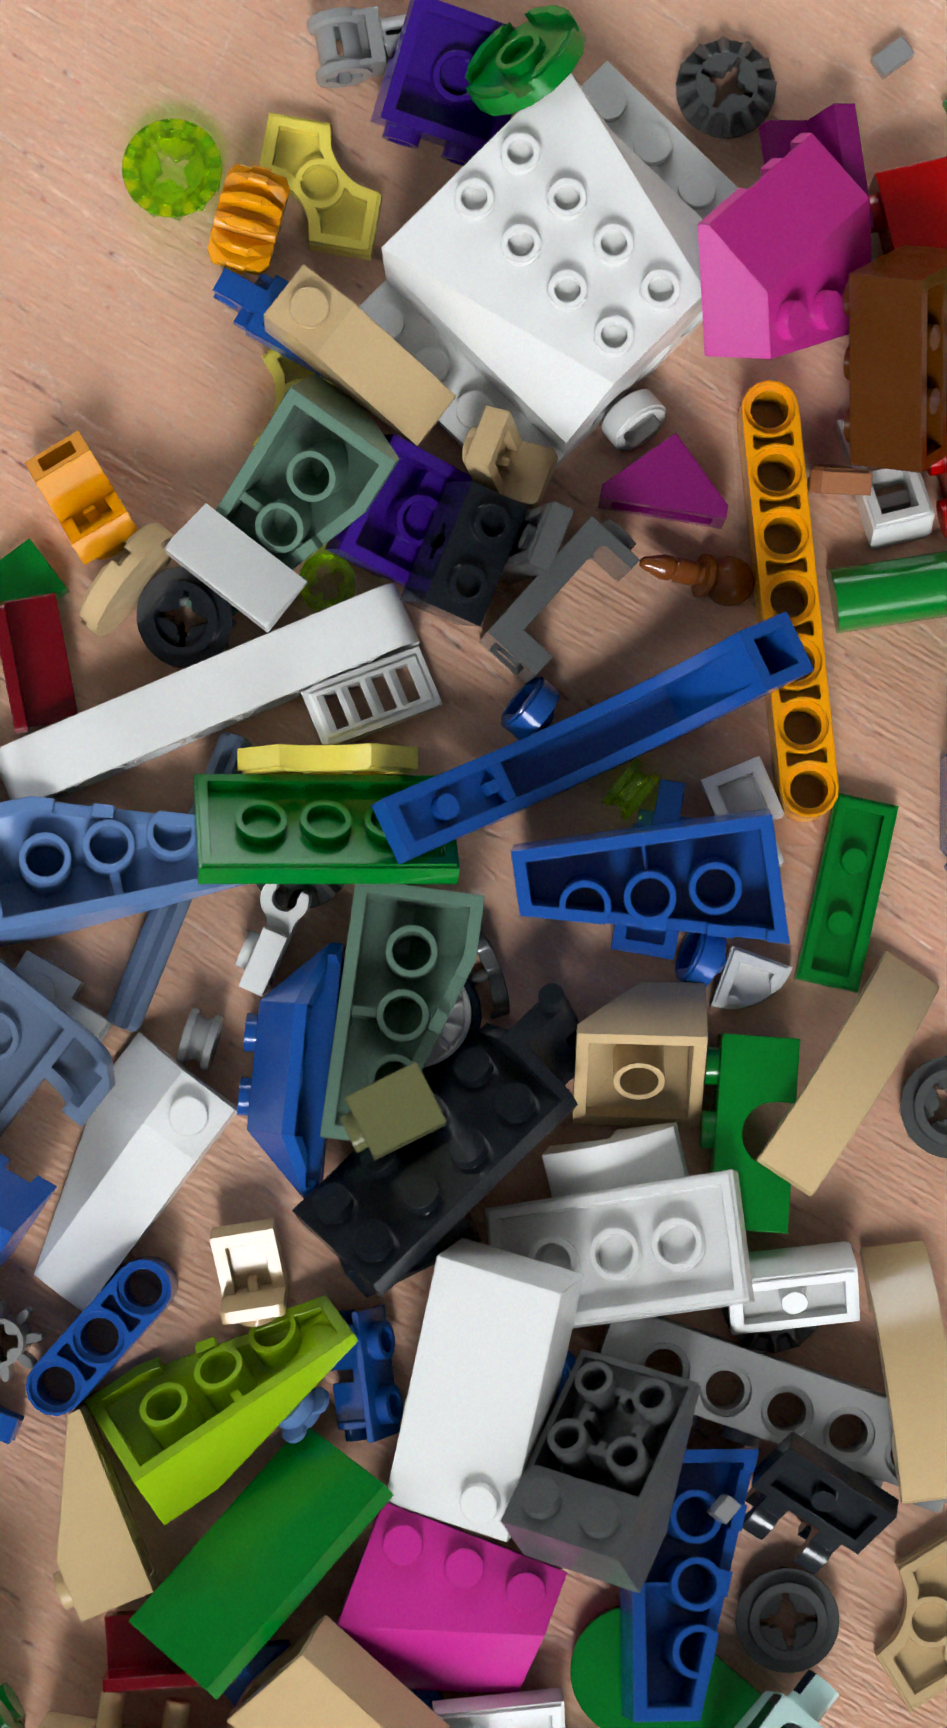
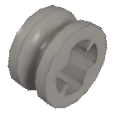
[177,1008,224,1071]

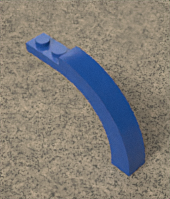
[371,611,814,864]

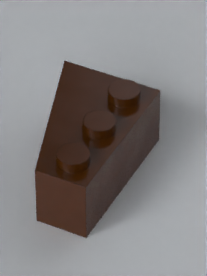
[843,245,947,473]

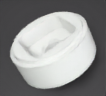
[602,389,666,451]

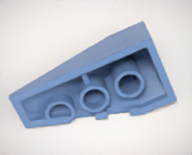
[0,796,245,947]

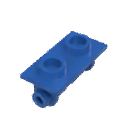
[331,1304,403,1443]

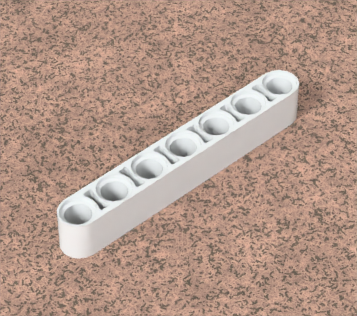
[0,583,420,801]

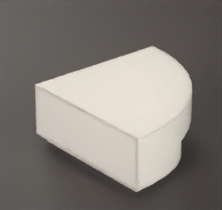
[709,945,793,1009]

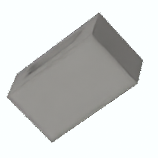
[870,36,915,79]
[707,1494,741,1524]

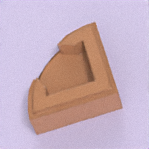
[807,464,873,496]

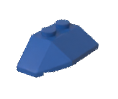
[237,942,346,1199]

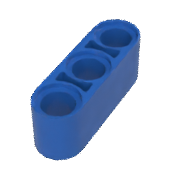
[26,1256,178,1416]

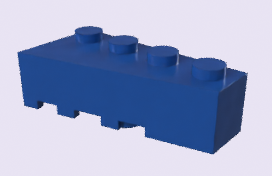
[511,808,790,944]
[620,1449,759,1722]

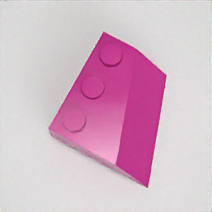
[698,133,872,359]
[336,1503,568,1693]

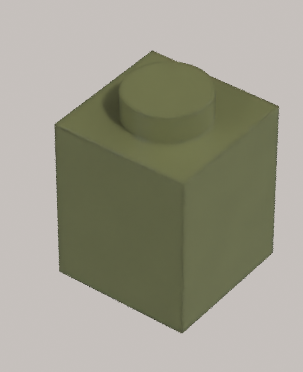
[339,1061,446,1160]

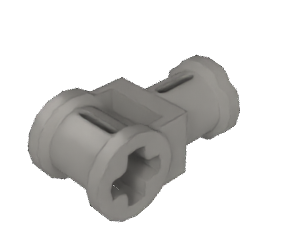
[307,6,406,88]

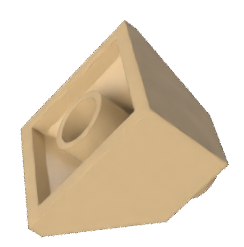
[572,981,708,1128]

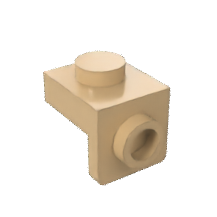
[462,405,558,510]
[210,1218,290,1327]

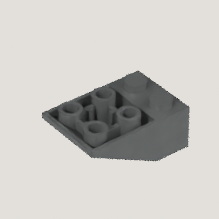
[500,1349,700,1594]

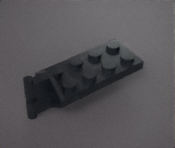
[292,983,579,1297]

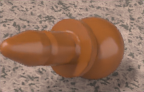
[639,553,754,607]

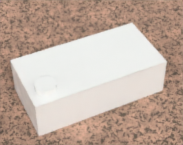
[388,1238,584,1542]

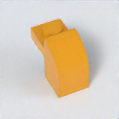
[24,430,139,565]

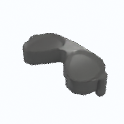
[469,929,510,1019]

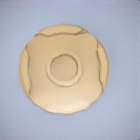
[79,522,174,638]

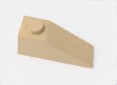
[264,264,456,447]
[53,1403,160,1622]

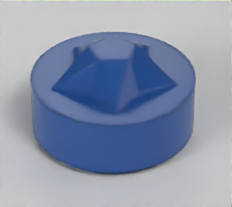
[501,677,560,740]
[675,932,727,987]

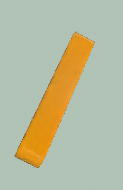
[737,380,839,822]

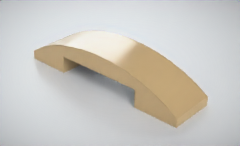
[756,951,940,1197]
[860,1240,947,1504]

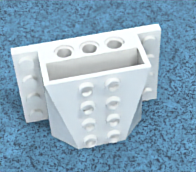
[359,61,738,470]

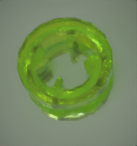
[299,553,356,612]
[601,758,661,822]

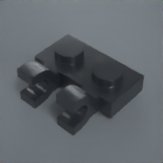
[742,1431,899,1574]

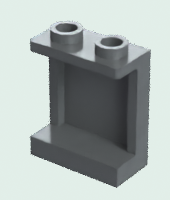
[479,516,639,684]

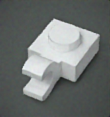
[700,756,785,868]
[236,884,312,996]
[15,950,112,1042]

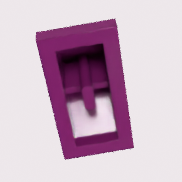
[598,433,728,529]

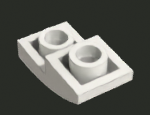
[542,1122,689,1198]

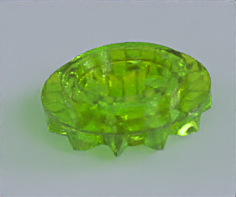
[122,119,223,221]

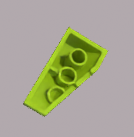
[85,1295,358,1526]

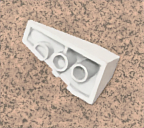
[34,1032,237,1312]

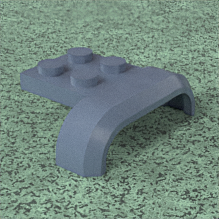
[0,958,116,1137]

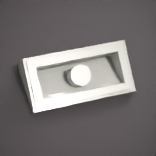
[164,503,307,633]
[728,1241,860,1335]

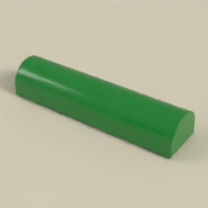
[826,551,947,634]

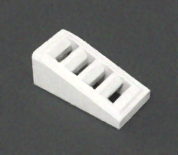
[836,418,935,550]
[300,646,443,745]

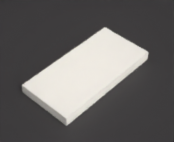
[485,1169,755,1329]

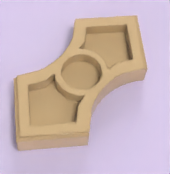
[874,1530,947,1712]

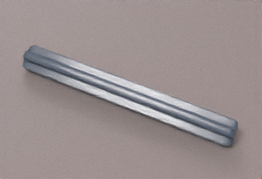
[107,731,253,1032]

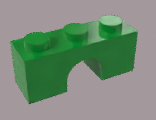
[698,1033,800,1234]

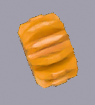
[207,163,290,276]

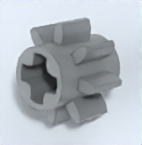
[0,1299,46,1382]

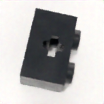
[400,481,528,627]

